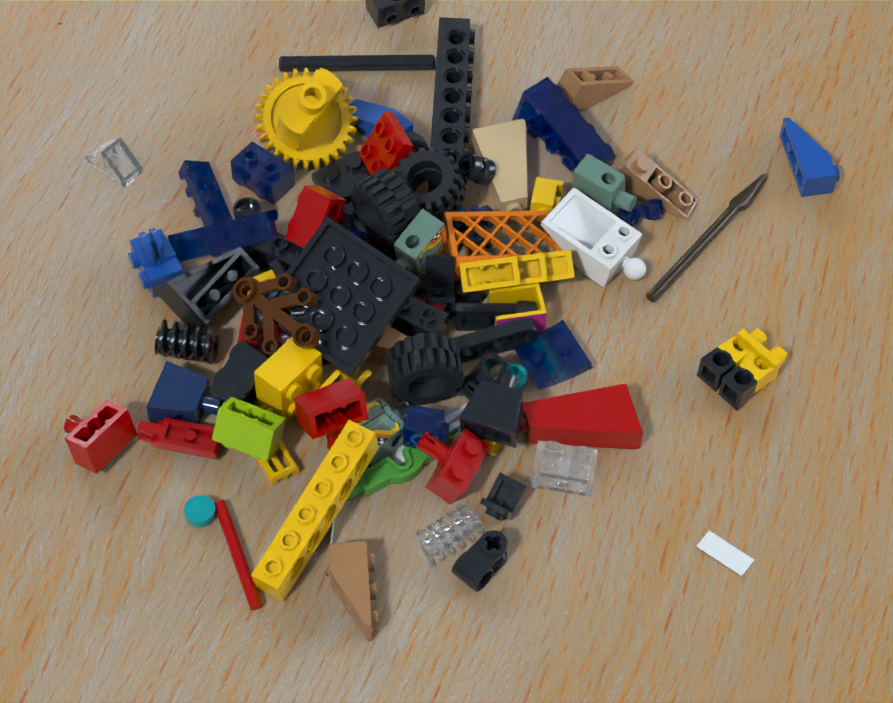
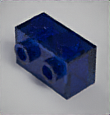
[230,142,295,205]

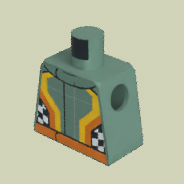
[394,209,449,278]
[357,398,413,468]

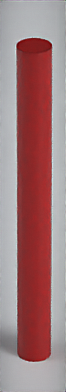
[214,500,262,611]

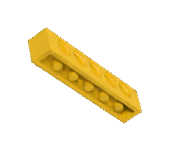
[251,420,379,602]

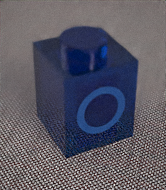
[403,405,450,449]

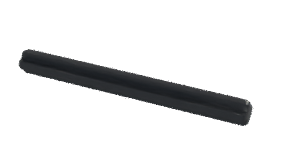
[279,54,435,72]

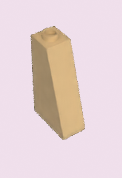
[471,119,528,211]

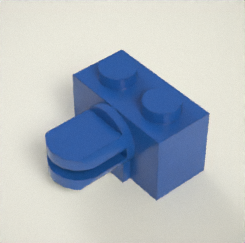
[128,228,184,298]

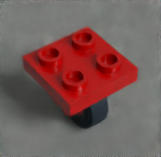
[359,111,430,175]

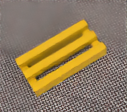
[256,440,299,486]

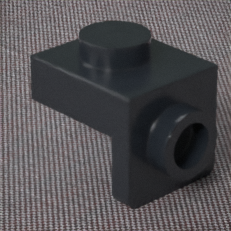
[480,472,529,521]

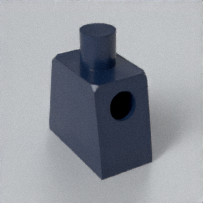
[146,361,223,424]

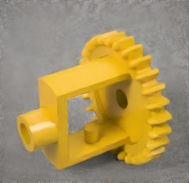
[254,68,358,171]

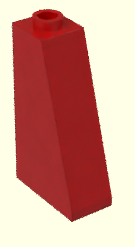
[519,383,643,450]

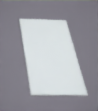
[696,531,754,576]

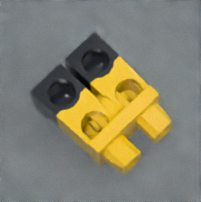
[697,328,788,411]

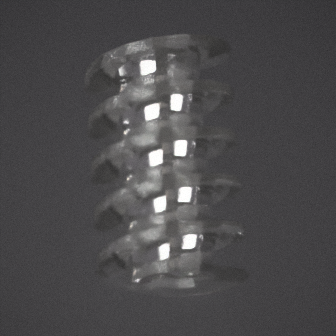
[415,504,485,568]

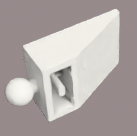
[541,188,646,288]

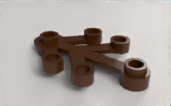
[233,273,320,356]

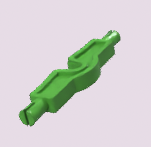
[347,427,461,501]

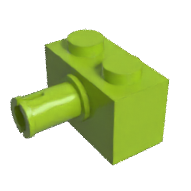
[212,397,286,462]

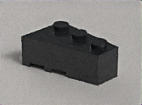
[153,247,260,331]

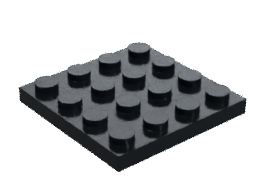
[257,217,422,378]

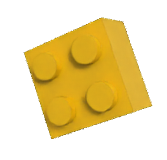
[254,336,323,423]

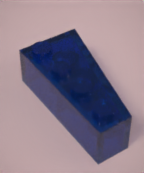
[512,77,616,173]

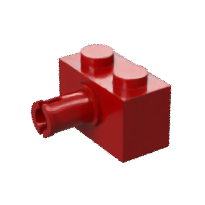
[285,186,346,248]
[294,378,369,450]
[64,400,138,474]
[416,428,490,504]

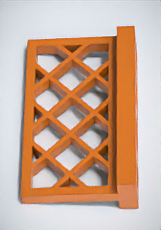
[443,210,561,281]

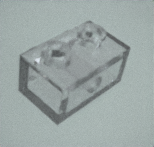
[531,440,598,497]

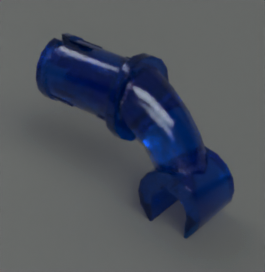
[618,199,663,226]

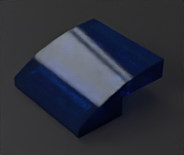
[513,320,593,389]

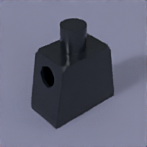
[459,372,524,448]

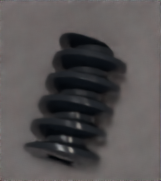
[155,319,220,364]

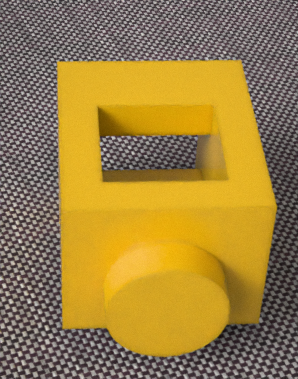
[530,177,564,222]

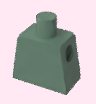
[573,154,637,214]

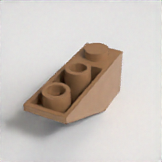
[615,148,699,220]
[329,541,378,641]

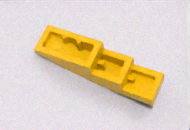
[459,249,575,293]

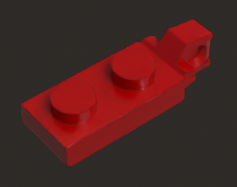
[137,417,221,460]

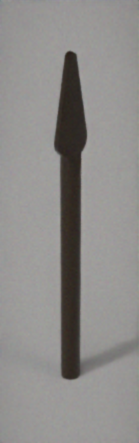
[646,174,767,302]

